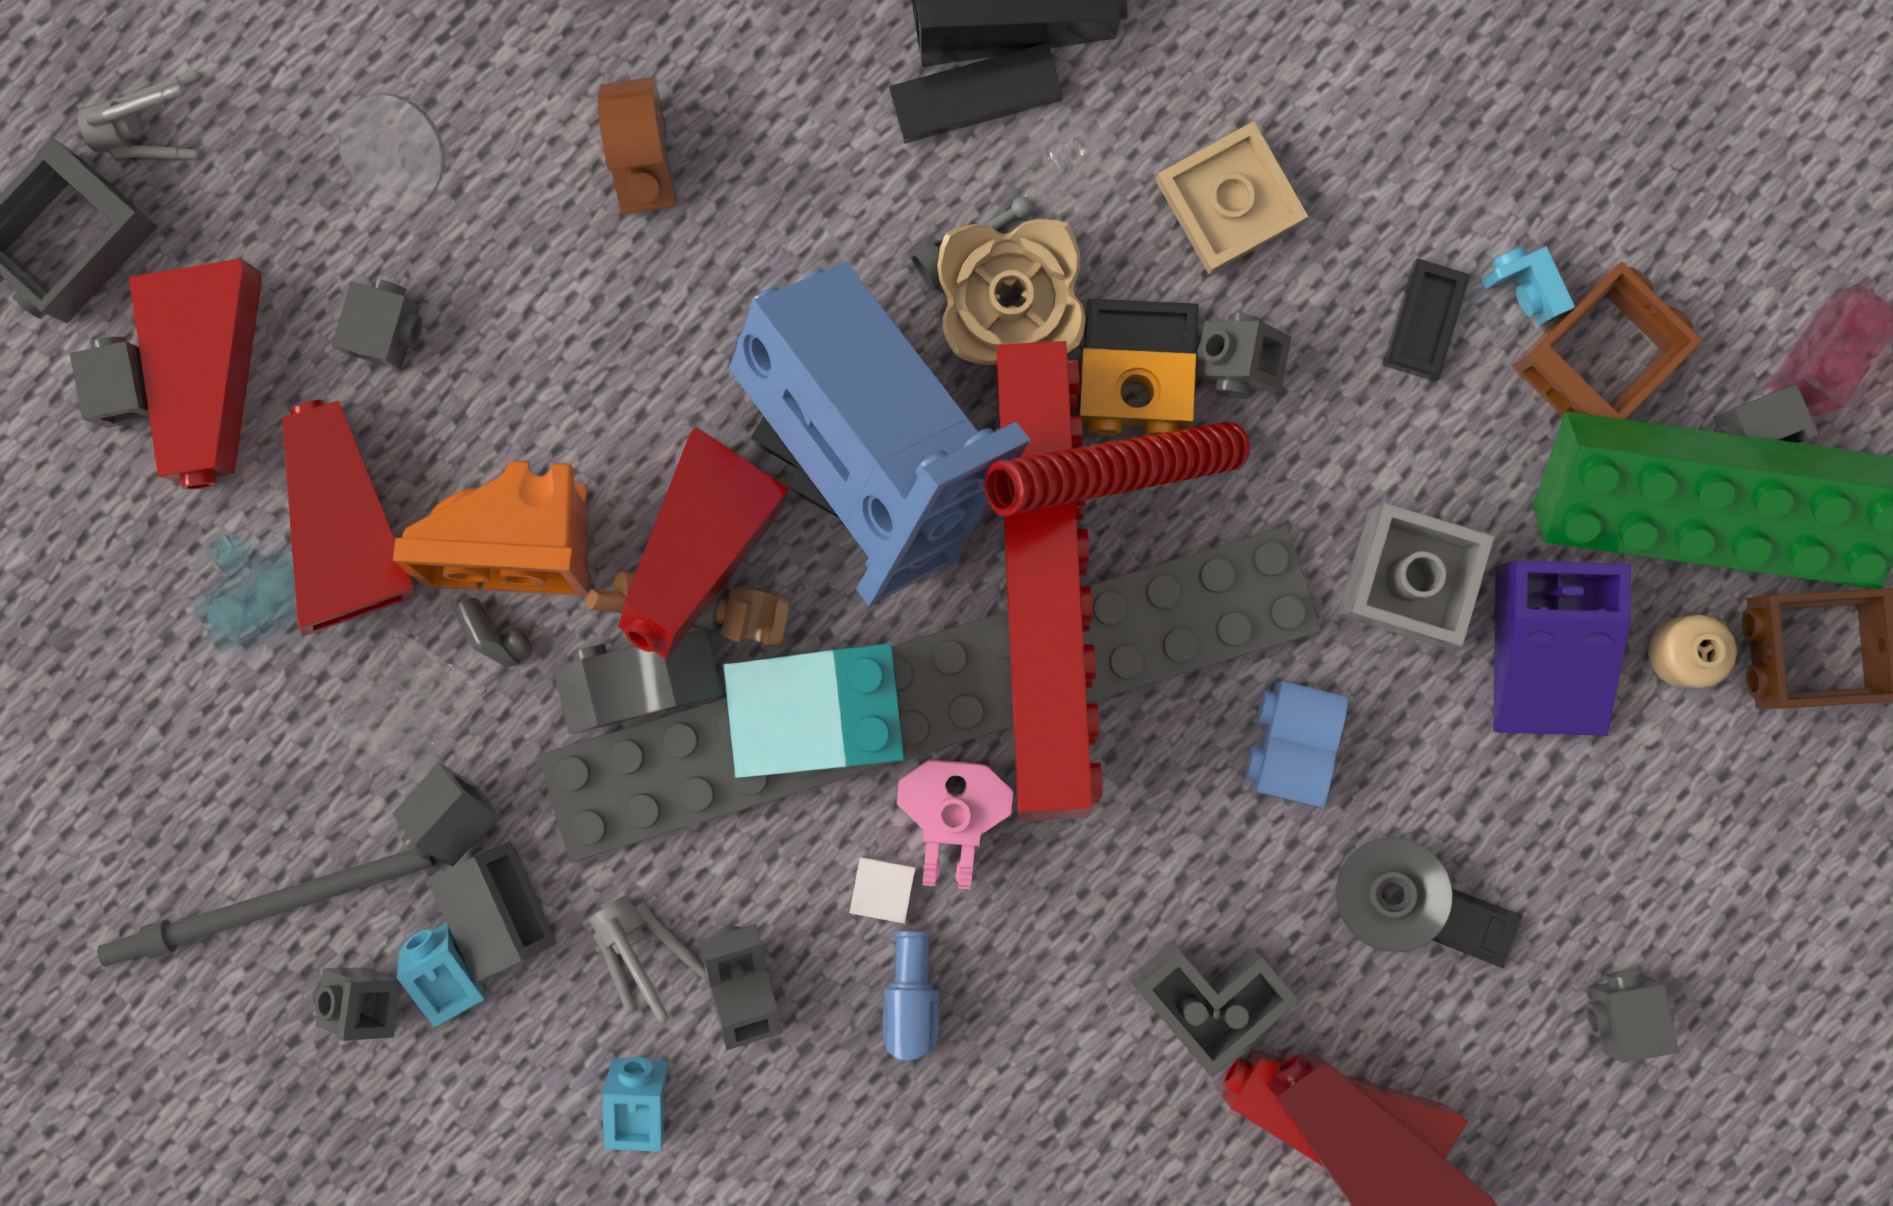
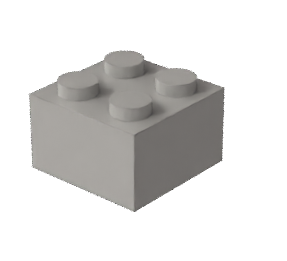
[1337,503,1495,648]

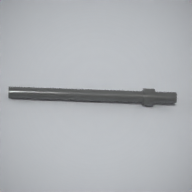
[97,850,435,967]

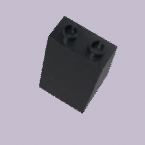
[911,0,1127,67]

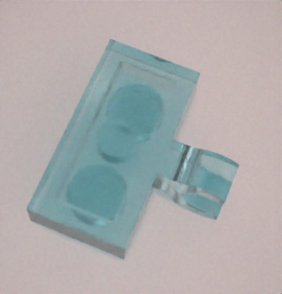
[191,535,296,651]

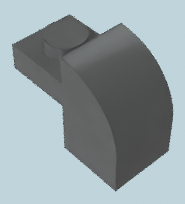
[699,924,781,1050]

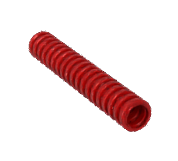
[984,421,1250,516]

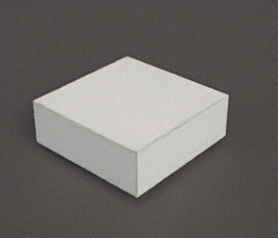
[849,856,916,924]

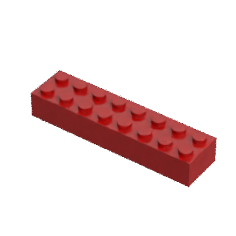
[996,341,1103,821]

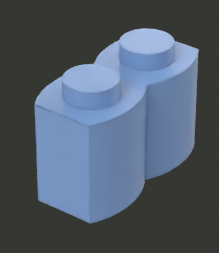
[1244,681,1349,808]

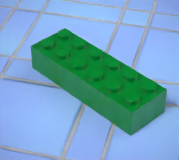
[1533,411,1893,588]

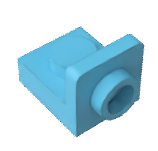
[1481,246,1575,326]
[397,923,484,1028]
[602,1057,668,1152]

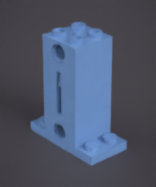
[729,262,1030,607]

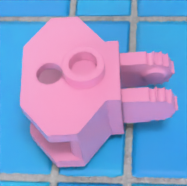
[897,759,1013,890]

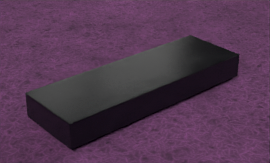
[889,43,1063,144]

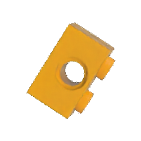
[1077,348,1196,435]

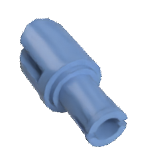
[883,931,940,1061]

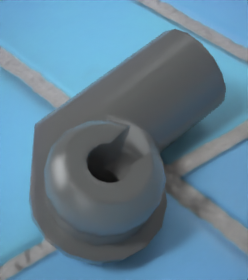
[454,598,533,667]

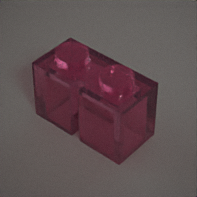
[1768,283,1893,417]

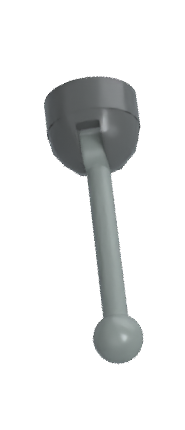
[909,196,1033,289]

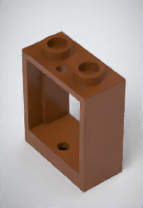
[1511,262,1703,419]

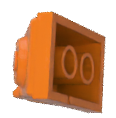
[393,460,591,596]

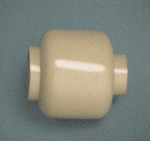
[1648,614,1737,689]

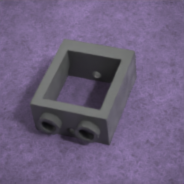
[0,138,158,323]

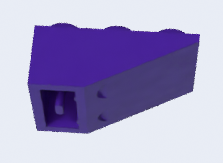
[1493,560,1631,736]

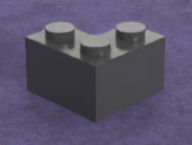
[1129,942,1300,1078]

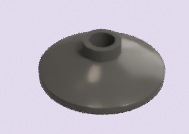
[1336,837,1453,952]

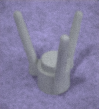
[78,70,201,161]
[588,895,707,1023]

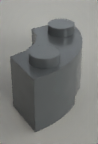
[553,629,722,735]

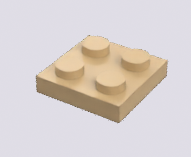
[1155,121,1309,274]

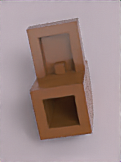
[598,76,677,214]

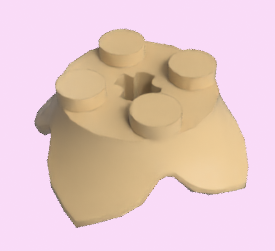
[937,219,1086,366]

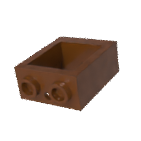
[1742,588,1893,709]

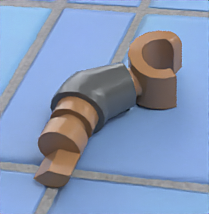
[585,571,789,646]

